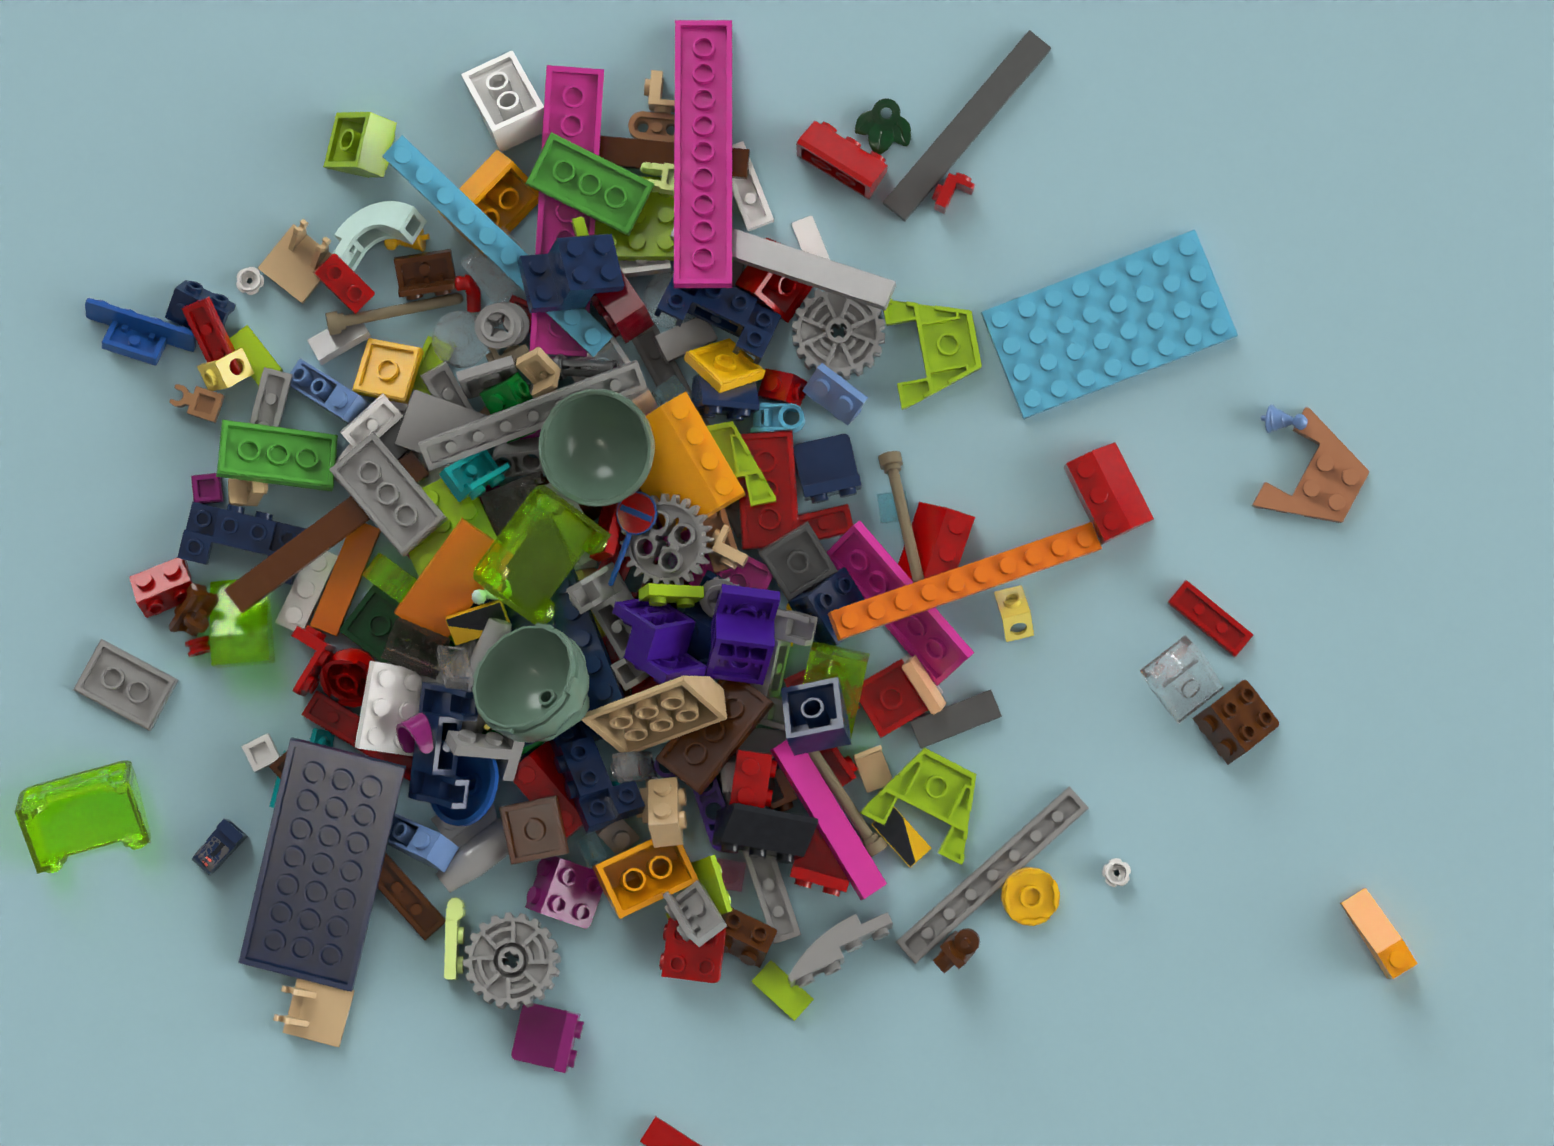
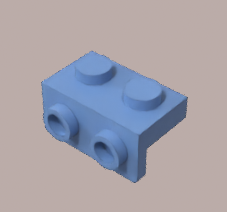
[802,363,868,425]

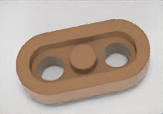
[628,111,675,142]

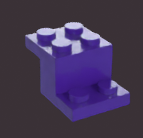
[705,584,780,685]
[612,598,707,684]

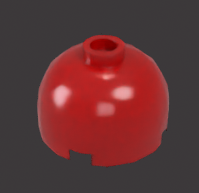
[320,648,375,707]

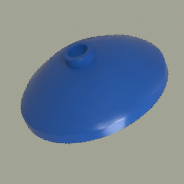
[431,756,499,826]

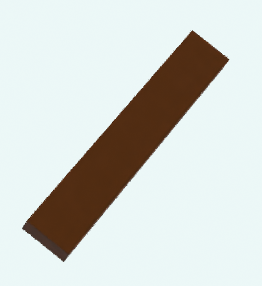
[599,135,750,179]

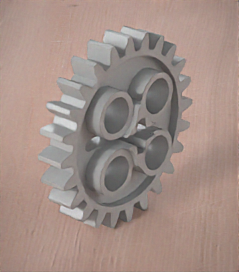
[620,494,714,585]

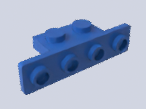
[85,298,196,366]

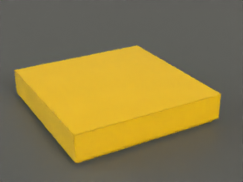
[352,338,424,404]
[684,338,765,393]

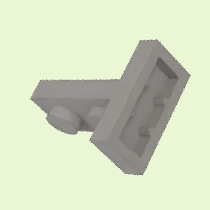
[445,729,525,781]

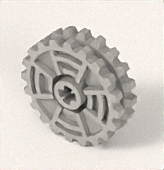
[792,289,885,380]
[463,912,561,1010]

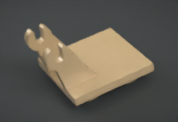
[258,219,332,304]
[273,978,355,1047]

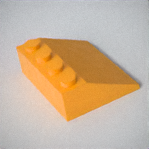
[640,391,745,533]

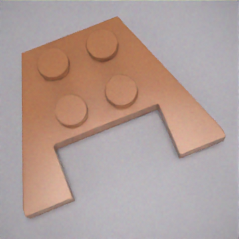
[1252,407,1370,523]

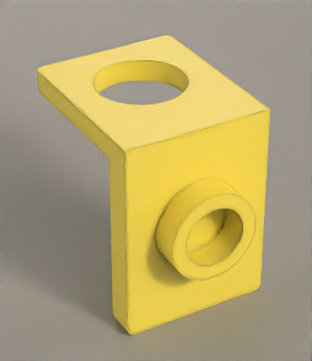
[197,348,254,391]
[994,585,1034,642]

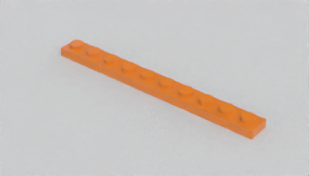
[828,522,1102,641]

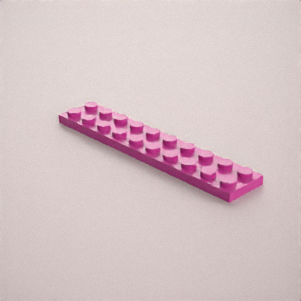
[674,20,732,288]
[529,65,604,357]

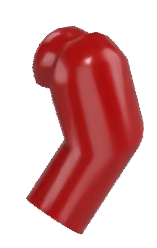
[455,274,481,312]

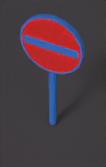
[608,491,657,586]

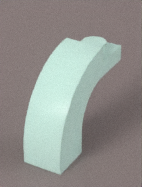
[332,201,427,271]

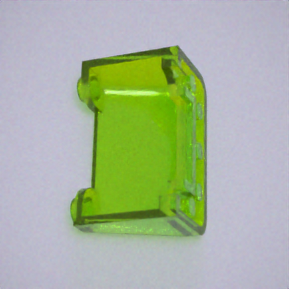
[473,485,611,625]
[15,760,151,874]

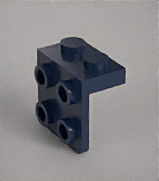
[794,434,862,504]

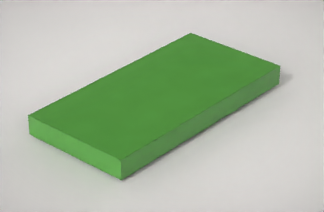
[525,132,655,236]
[216,419,338,492]

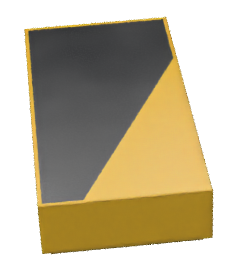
[445,599,510,646]
[871,807,932,868]

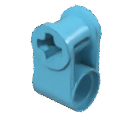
[750,402,805,433]

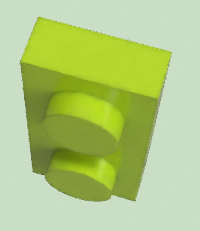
[639,583,704,608]

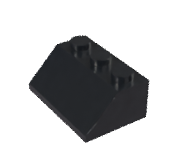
[712,803,818,864]

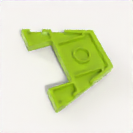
[883,299,982,410]
[707,421,776,507]
[860,748,977,865]

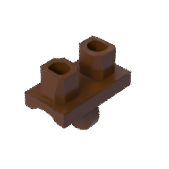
[169,583,219,637]
[933,928,980,974]

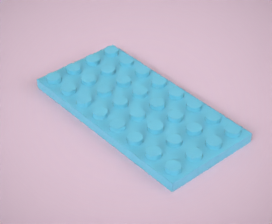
[981,230,1238,419]

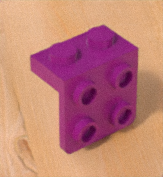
[525,856,603,929]
[511,1003,584,1073]

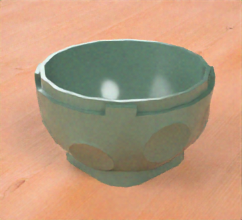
[473,623,589,743]

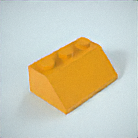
[438,150,539,258]
[592,838,699,919]

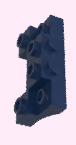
[654,274,782,365]
[177,502,307,585]
[408,682,478,809]
[549,721,645,834]

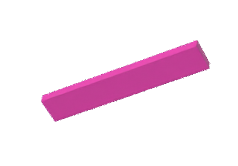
[770,740,887,900]

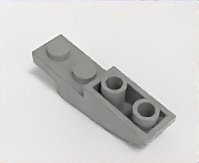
[788,912,893,988]

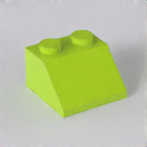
[323,112,397,178]

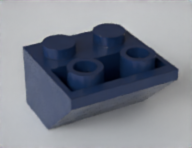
[691,374,760,421]

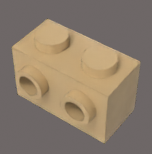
[648,777,687,848]

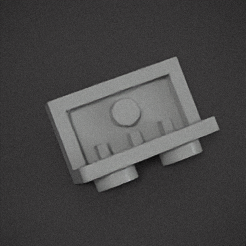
[663,880,727,947]

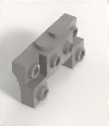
[566,562,650,691]
[749,608,818,731]

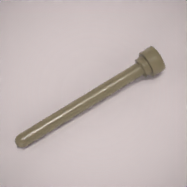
[325,293,463,336]
[878,451,924,582]
[808,751,888,857]

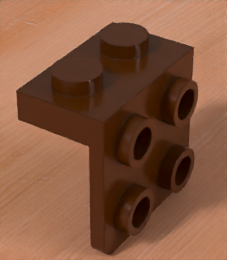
[1192,680,1279,765]

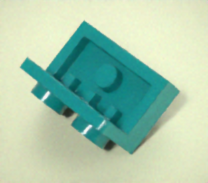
[439,450,511,502]

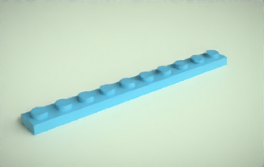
[382,135,613,357]

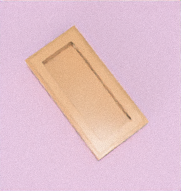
[902,655,946,715]

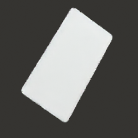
[791,215,830,260]

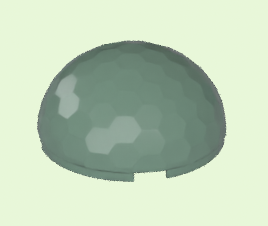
[538,389,655,506]

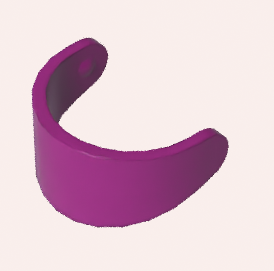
[396,713,433,754]

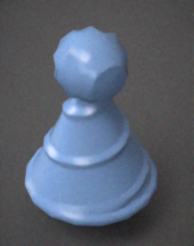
[1261,405,1308,433]

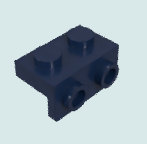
[165,280,236,331]

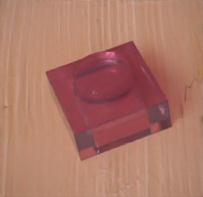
[717,858,746,892]

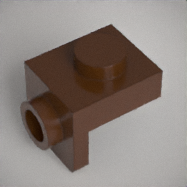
[769,768,798,812]

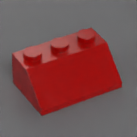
[796,121,888,200]
[1063,442,1154,545]
[898,502,975,581]
[513,741,583,840]

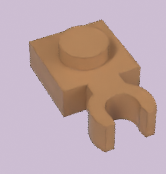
[169,384,225,423]

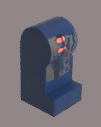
[192,819,248,875]

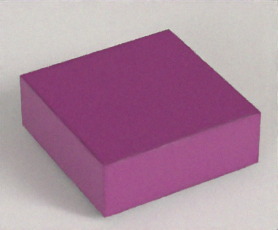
[191,473,224,504]

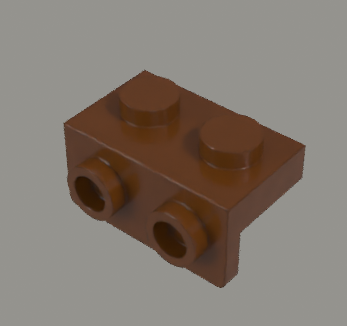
[394,249,456,300]
[721,907,777,968]

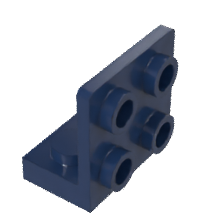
[788,567,865,651]

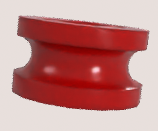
[184,635,214,657]

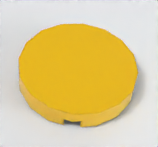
[1001,867,1060,926]

